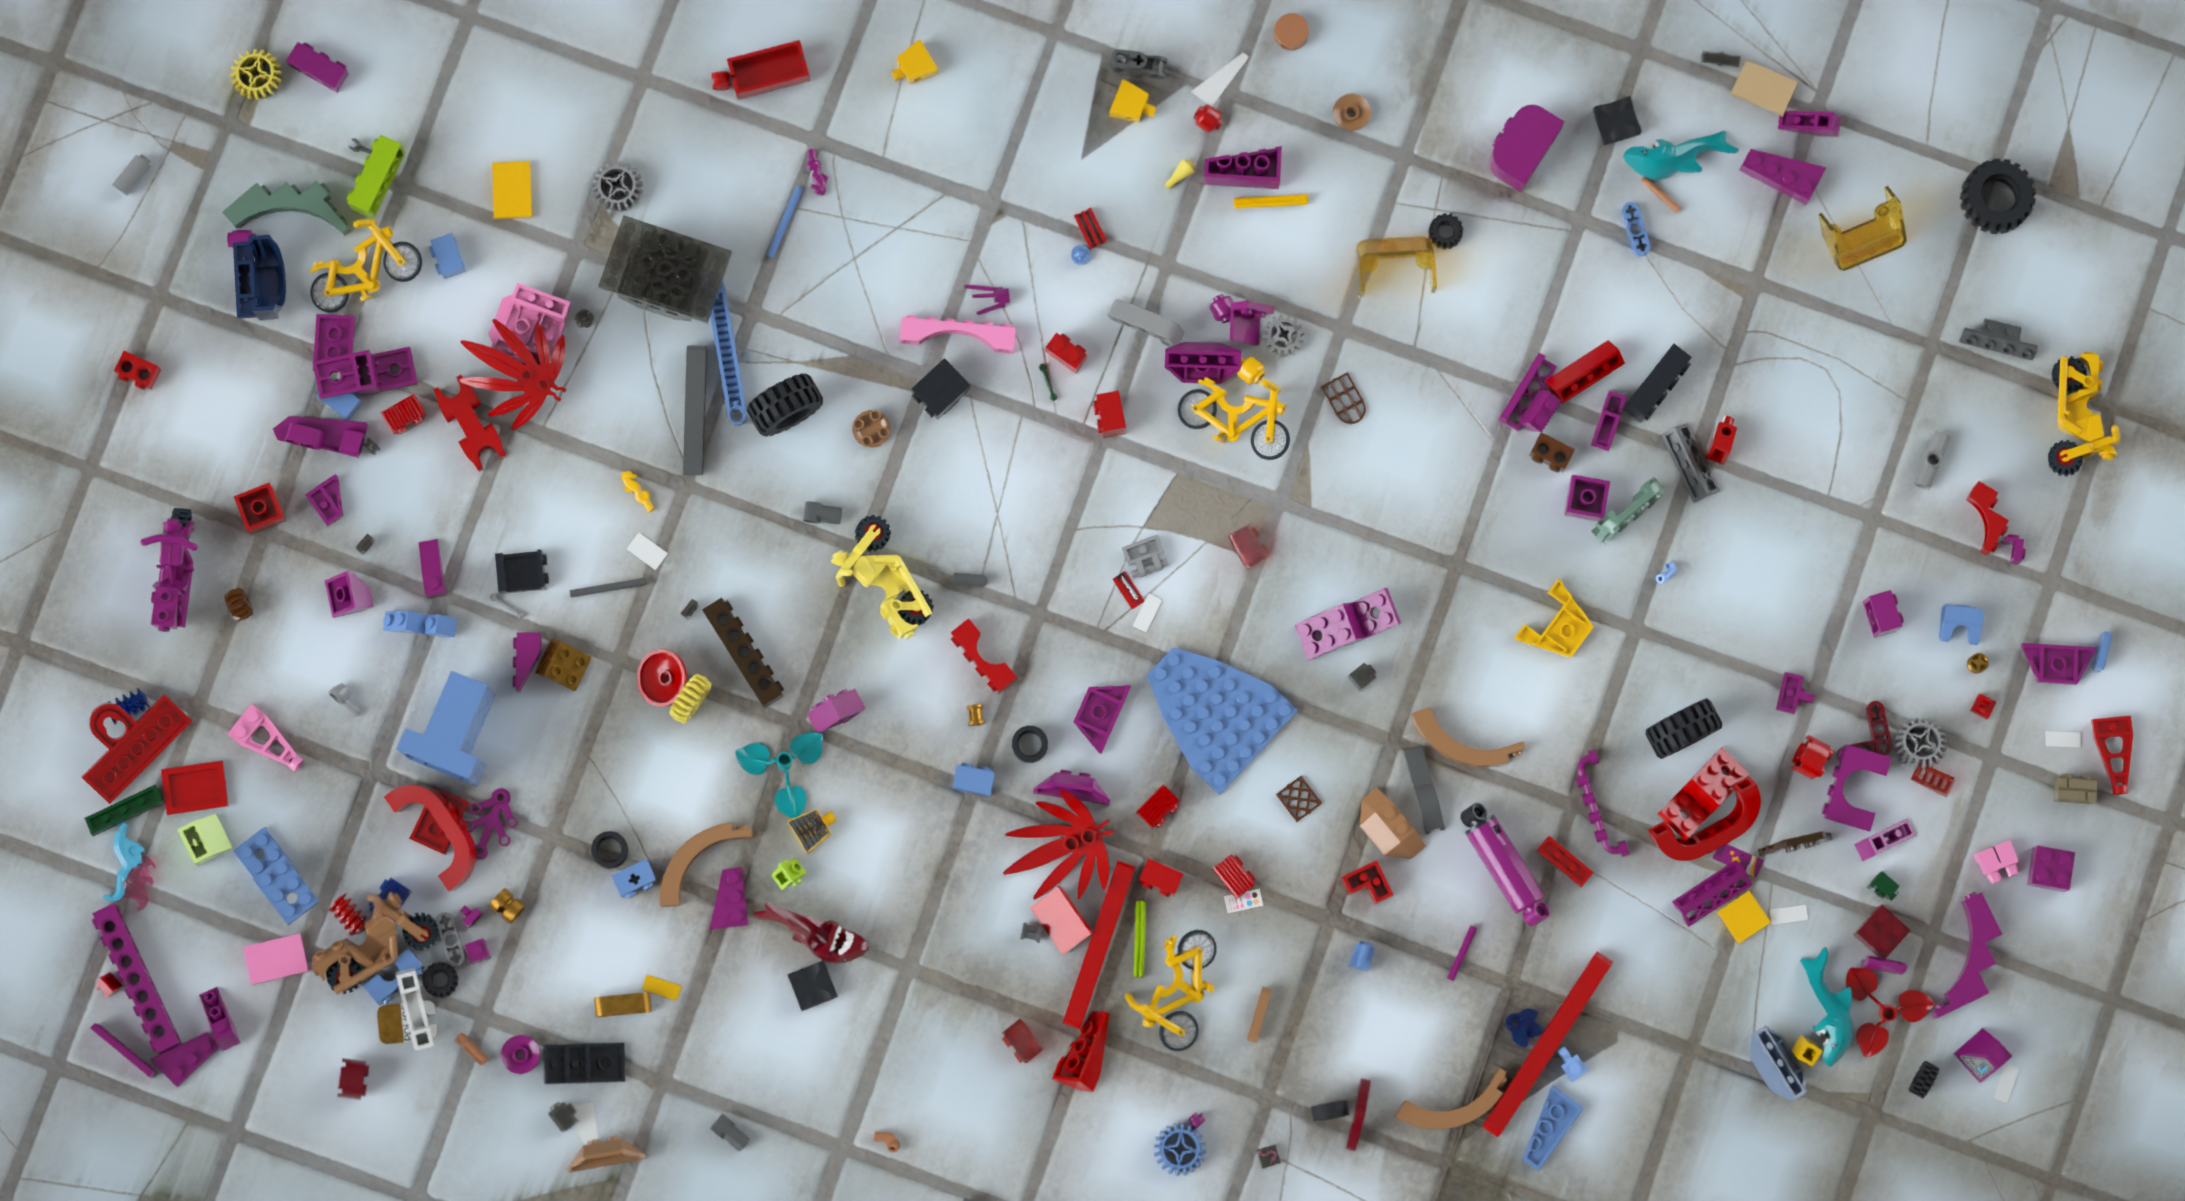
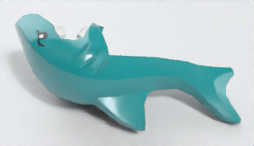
[1623,131,1739,180]
[1800,947,1854,1067]

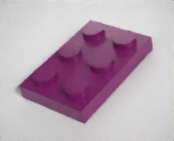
[313,314,356,373]

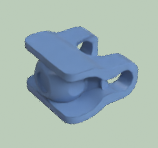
[1939,604,1984,645]

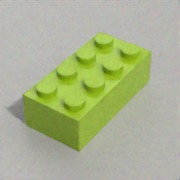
[347,135,406,219]

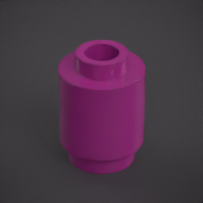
[227,230,256,248]

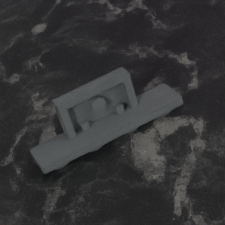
[1959,318,2038,360]

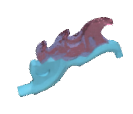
[103,823,156,911]

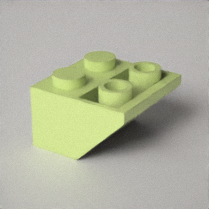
[177,814,233,866]

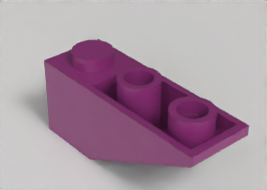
[512,632,542,692]
[199,987,241,1051]

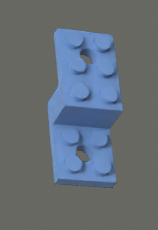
[233,827,320,926]

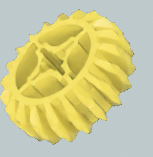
[230,49,282,100]
[670,674,711,724]

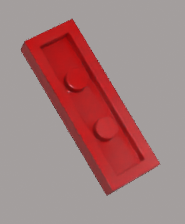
[1536,836,1594,887]

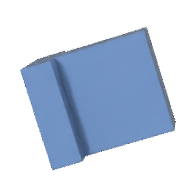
[396,671,496,787]

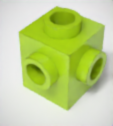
[771,858,807,890]

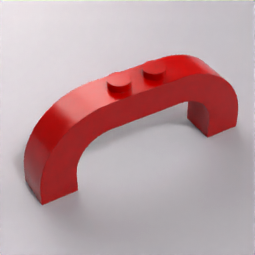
[1648,776,1761,861]
[384,784,476,892]

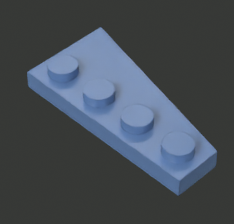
[1522,1085,1584,1172]

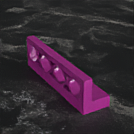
[1499,352,1557,431]
[1672,860,1752,927]

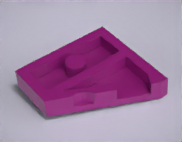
[305,474,344,527]

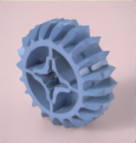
[1154,1123,1206,1176]

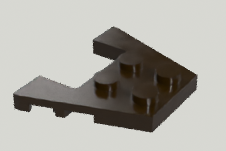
[1758,831,1833,857]

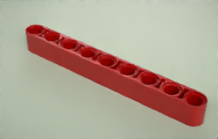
[1062,860,1136,1030]

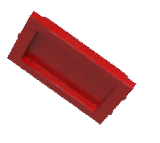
[161,760,229,815]

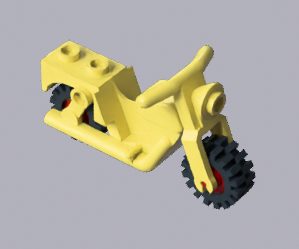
[831,515,934,640]

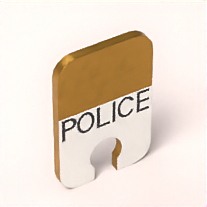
[377,1000,438,1044]

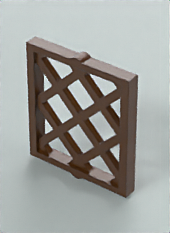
[1276,776,1322,822]

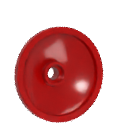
[637,649,687,707]

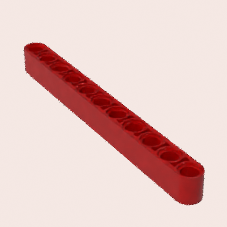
[1482,951,1613,1138]

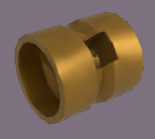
[489,888,526,924]

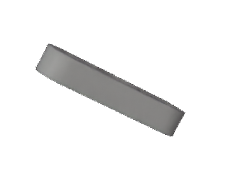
[436,912,466,967]

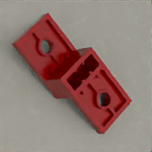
[1658,747,1750,841]

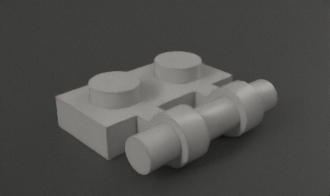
[1122,534,1169,578]

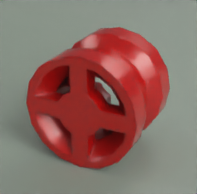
[711,71,731,91]

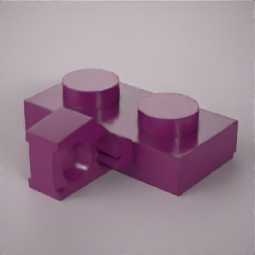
[1776,672,1814,714]

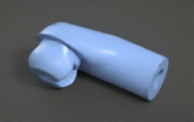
[1656,562,1677,584]

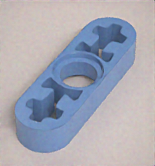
[1621,202,1650,257]

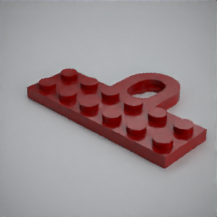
[81,694,192,804]

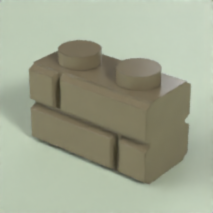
[2054,774,2097,804]

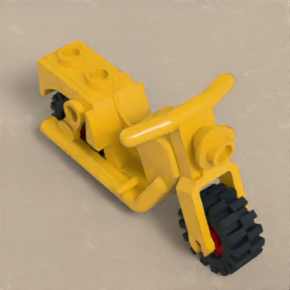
[2048,352,2121,477]

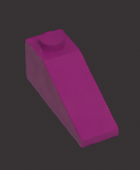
[1778,111,1841,137]
[418,539,447,599]
[1854,818,1916,861]

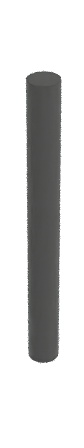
[570,578,647,598]

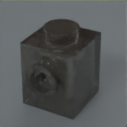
[1348,663,1376,692]
[548,1101,579,1133]

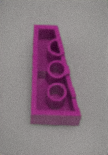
[1203,146,1282,189]

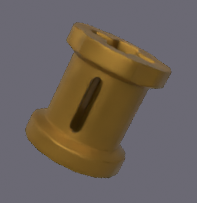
[967,704,985,726]

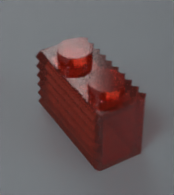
[1228,524,1269,570]
[1001,1018,1044,1064]

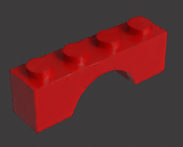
[950,618,1017,694]

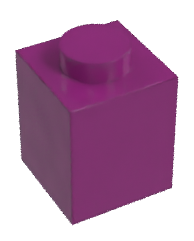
[464,938,491,965]

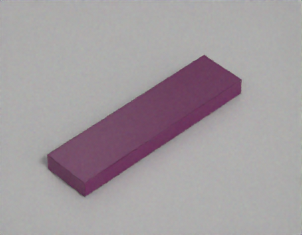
[90,1023,157,1078]

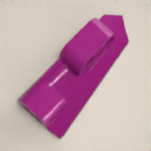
[273,416,368,458]

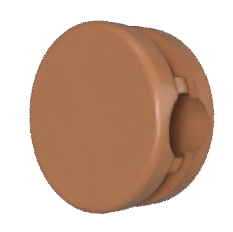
[1274,13,1309,50]

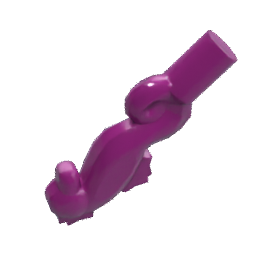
[807,149,828,196]

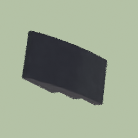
[543,1043,625,1084]

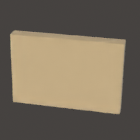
[1731,60,1798,117]

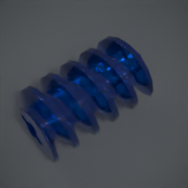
[108,687,151,725]

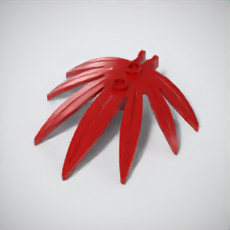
[460,319,567,431]
[1003,789,1115,900]

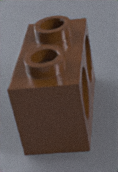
[1529,432,1575,473]

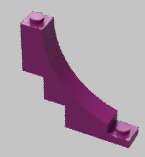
[1931,892,2003,1019]

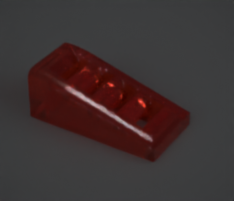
[1911,765,1955,798]

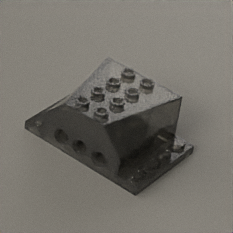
[598,215,733,324]

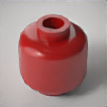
[1193,104,1223,132]

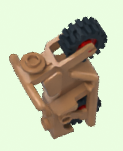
[311,892,439,995]

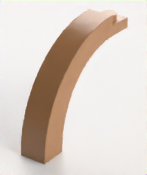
[1411,707,1526,768]
[660,822,753,907]
[1395,1068,1507,1130]

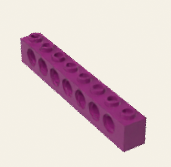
[92,903,182,1054]

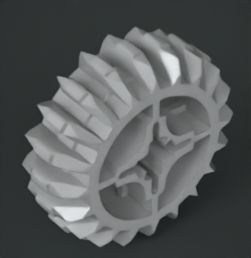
[592,161,643,212]
[1895,718,1947,769]

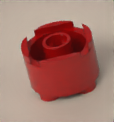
[1791,735,1834,780]

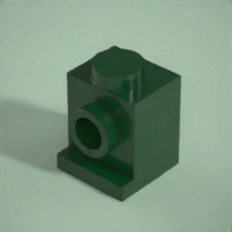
[1867,871,1900,901]

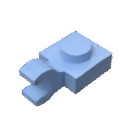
[1557,1047,1588,1082]

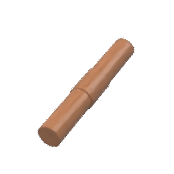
[1640,177,1681,213]

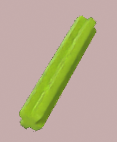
[1134,901,1146,978]

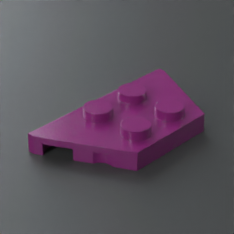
[2021,643,2096,685]
[1073,685,1131,754]

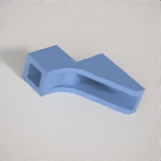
[383,611,457,638]

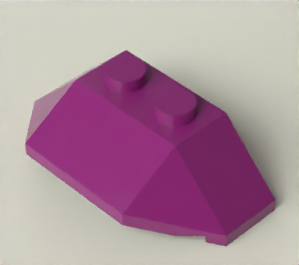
[1165,342,1242,384]
[1033,770,1110,805]

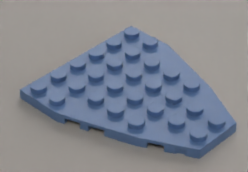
[1147,647,1298,795]

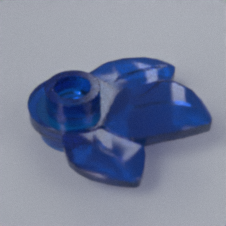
[1505,1009,1543,1048]

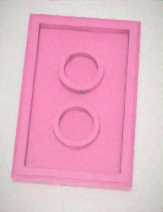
[243,933,309,985]

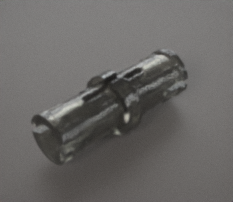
[1701,50,1741,68]

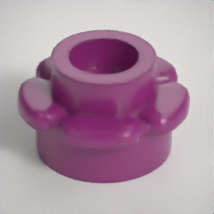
[1188,1112,1205,1130]

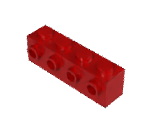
[1545,340,1625,404]

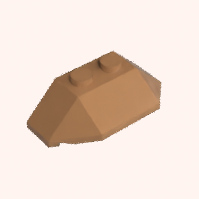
[1360,787,1426,859]
[567,1136,647,1173]

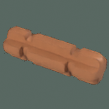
[455,1033,488,1065]

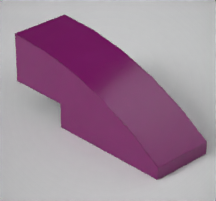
[1591,389,1627,451]

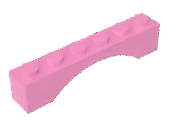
[900,315,1016,354]

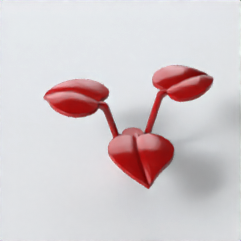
[1846,967,1935,1058]

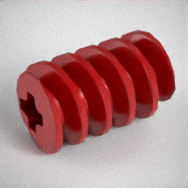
[329,893,367,936]

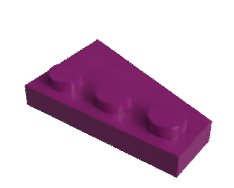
[709,867,748,930]
[150,1032,220,1087]

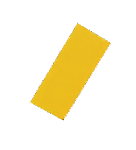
[642,975,682,1001]

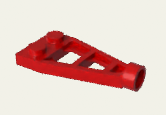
[2091,716,2133,795]

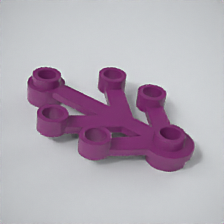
[465,788,518,860]

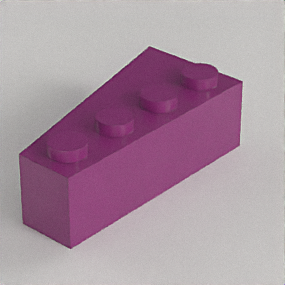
[1739,149,1827,205]

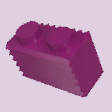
[1519,390,1561,432]

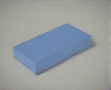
[2093,631,2112,672]

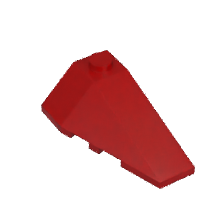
[1052,1011,1110,1092]

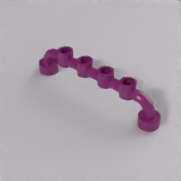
[1576,749,1630,857]

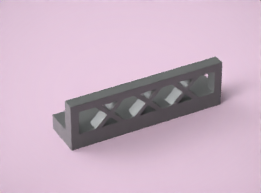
[1661,423,1720,503]

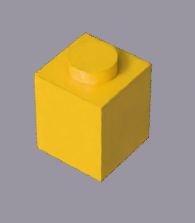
[1791,1034,1823,1067]

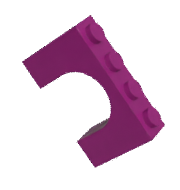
[1822,744,1892,832]

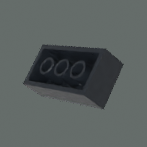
[1623,344,1692,423]

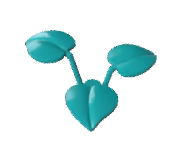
[735,732,823,819]

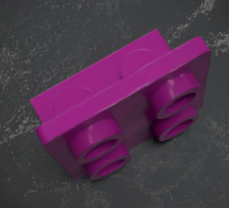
[1230,300,1274,346]

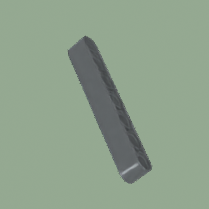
[683,346,707,475]

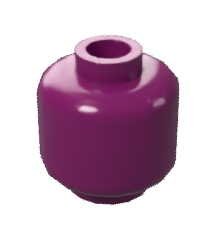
[1209,294,1234,324]

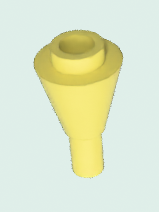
[1165,159,1195,190]

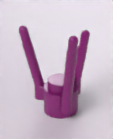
[964,285,1010,315]

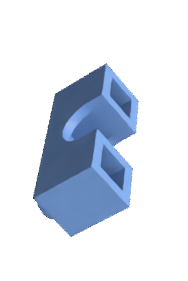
[363,949,425,1005]

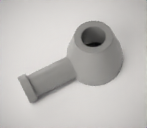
[328,683,361,717]

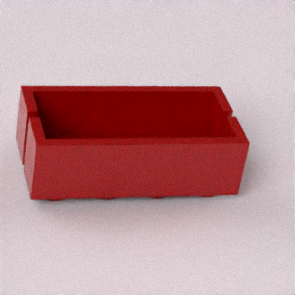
[727,40,811,100]

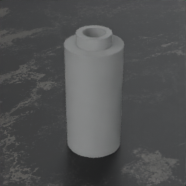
[112,154,151,196]

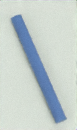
[766,187,803,258]

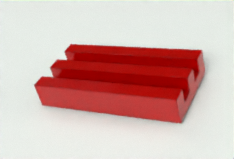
[1074,207,1107,250]

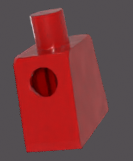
[1705,416,1737,465]

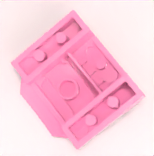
[488,283,572,365]

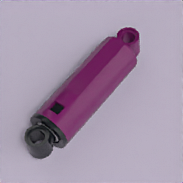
[1460,802,1550,926]

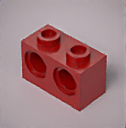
[114,351,162,390]

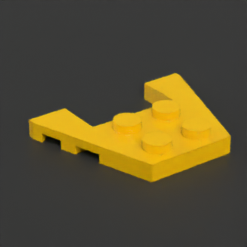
[1514,579,1594,658]

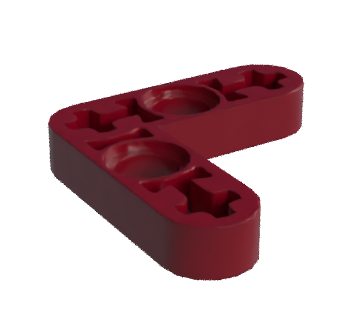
[1836,701,1893,761]
[1346,1078,1371,1151]

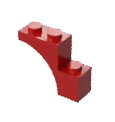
[1966,481,2009,555]

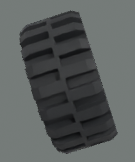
[1960,158,2036,234]
[747,373,823,437]
[1645,698,1722,759]

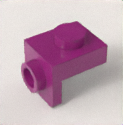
[2001,534,2026,564]

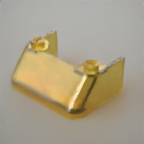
[1819,186,1907,271]
[1356,236,1437,297]

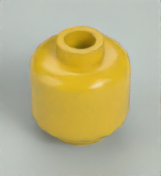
[1237,356,1265,385]

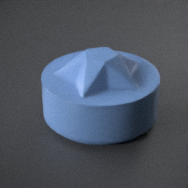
[1071,245,1090,265]

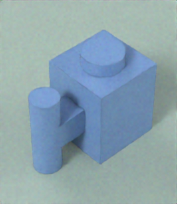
[1349,941,1375,972]

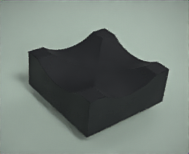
[1593,96,1642,145]
[787,960,838,1011]

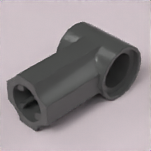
[803,501,842,525]
[710,1113,750,1152]

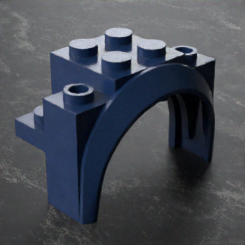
[233,235,286,321]

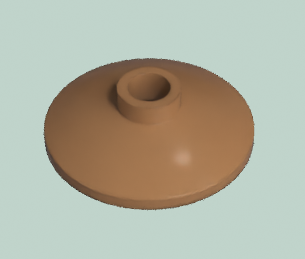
[1333,94,1371,131]

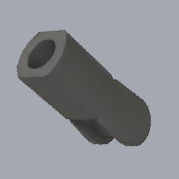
[953,573,988,587]

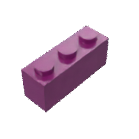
[286,42,349,93]

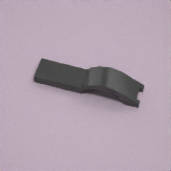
[1403,746,1445,835]

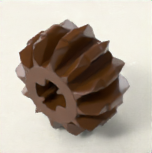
[224,587,253,621]

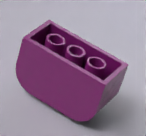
[1490,105,1565,192]

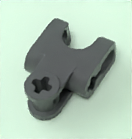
[1111,49,1168,79]

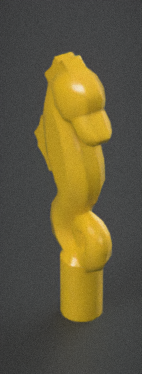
[621,471,655,513]

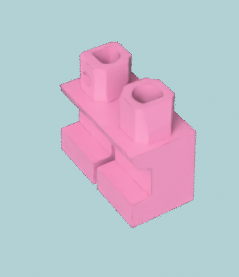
[1973,840,2019,884]

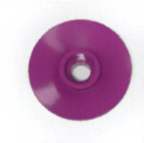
[501,1035,540,1074]

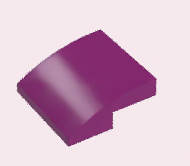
[1861,955,1907,975]

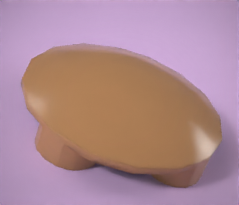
[852,410,890,448]

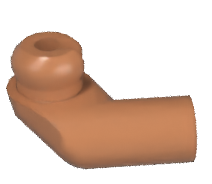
[874,1132,900,1153]

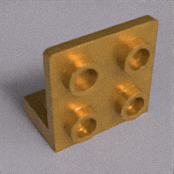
[535,638,591,691]

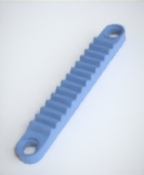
[705,276,747,426]

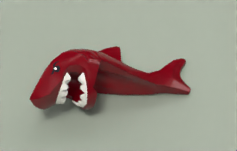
[754,903,869,963]

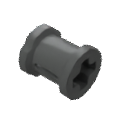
[1021,923,1043,943]

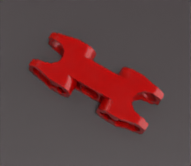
[433,375,507,472]

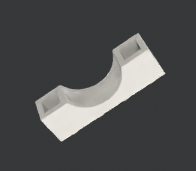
[395,968,434,1051]

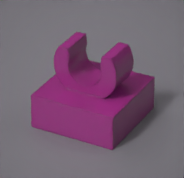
[460,906,483,928]

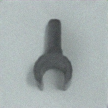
[349,138,372,155]

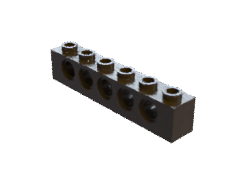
[702,597,784,708]

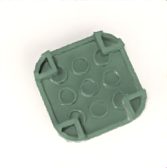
[1591,477,1665,544]

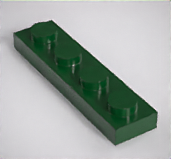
[85,785,164,837]

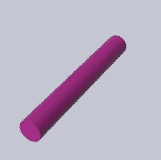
[1447,925,1477,981]

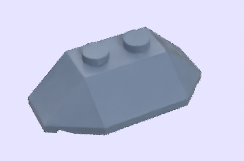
[1750,1025,1807,1101]

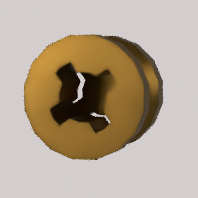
[1967,653,1989,674]

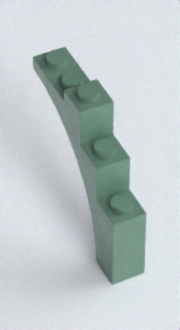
[222,181,350,236]

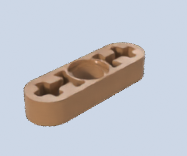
[1247,986,1272,1043]

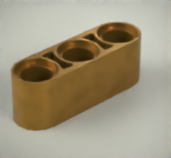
[594,992,652,1017]

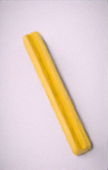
[1233,194,1308,209]

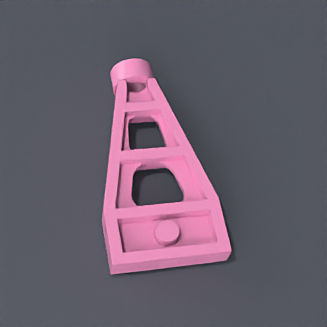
[228,704,304,772]

